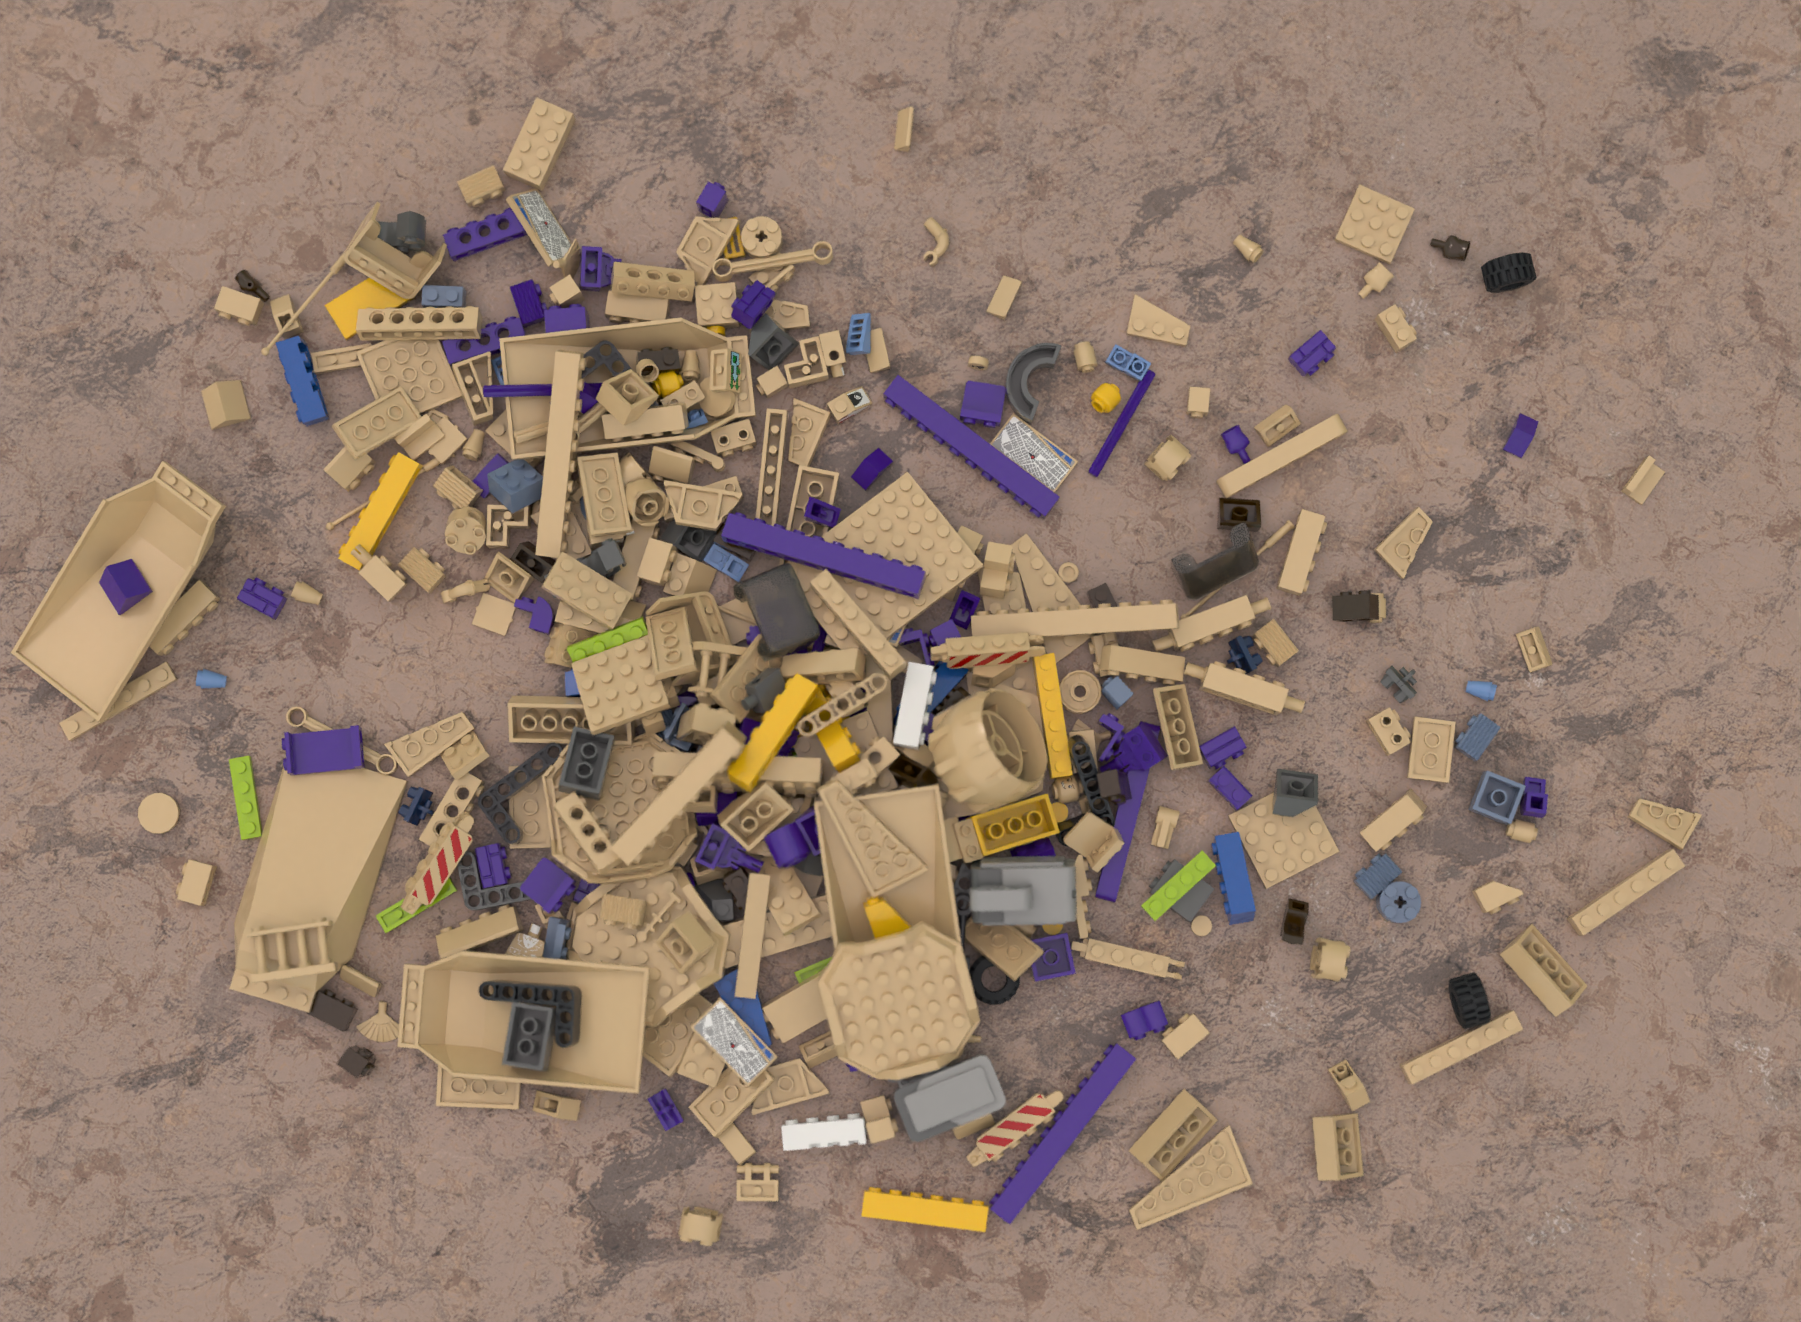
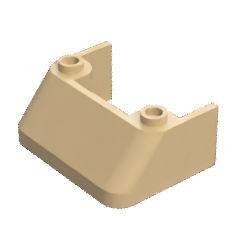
[344,202,447,299]
[646,591,736,686]

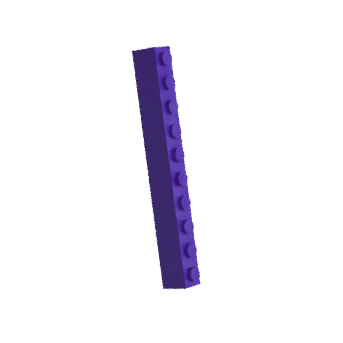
[883,375,1060,519]
[721,512,926,599]
[989,1043,1136,1224]

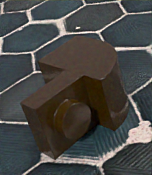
[1280,898,1309,945]

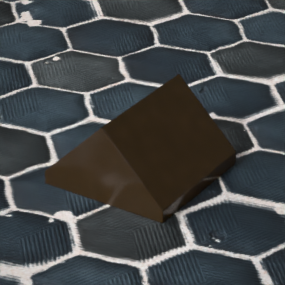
[1217,498,1261,532]

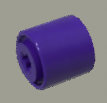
[763,822,811,869]

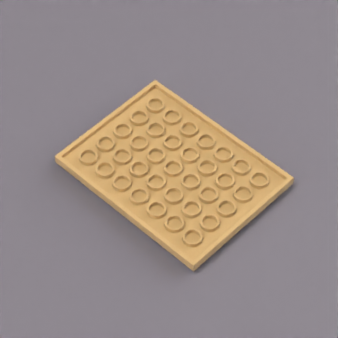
[777,472,983,656]

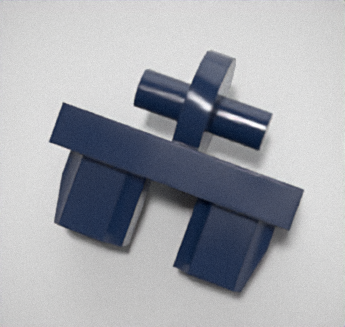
[1227,635,1263,675]
[398,787,434,826]

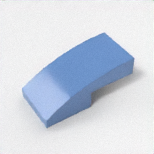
[702,543,749,582]

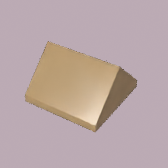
[201,380,251,430]
[484,552,535,603]

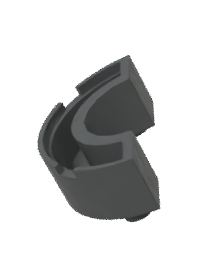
[377,211,426,254]
[1006,343,1062,424]
[544,538,627,598]

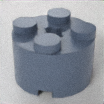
[1376,882,1421,923]

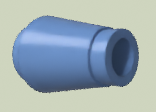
[196,669,227,689]
[1466,680,1497,702]

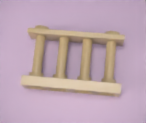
[688,641,747,697]
[245,917,339,983]

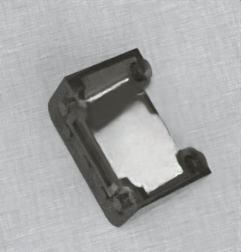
[1171,522,1259,600]
[733,563,820,662]

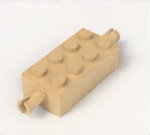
[1152,595,1271,652]
[1184,661,1305,716]

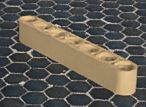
[1216,414,1348,499]

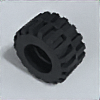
[1481,252,1537,293]
[969,955,1020,1005]
[1448,972,1491,1029]

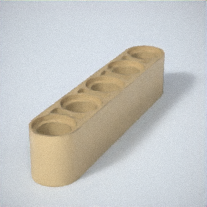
[798,673,888,736]

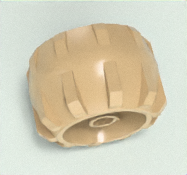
[928,688,1048,814]

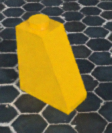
[863,896,912,939]

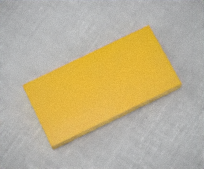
[324,278,415,340]

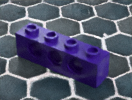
[443,207,528,261]
[442,316,526,367]

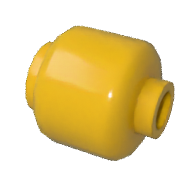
[652,371,684,399]
[1091,383,1121,413]

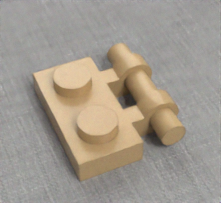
[737,1163,779,1201]

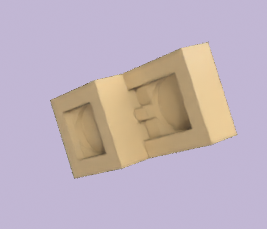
[718,1122,756,1165]

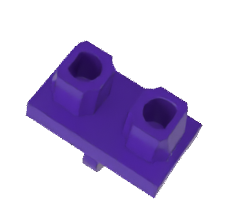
[648,1088,684,1131]

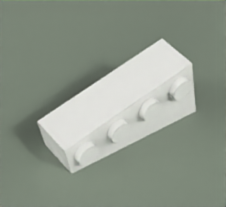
[893,662,937,750]
[781,1113,867,1151]

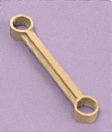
[712,241,833,282]
[575,359,659,441]
[286,707,398,775]

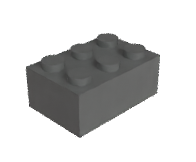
[559,726,614,801]
[502,1002,556,1071]

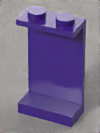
[282,725,365,775]

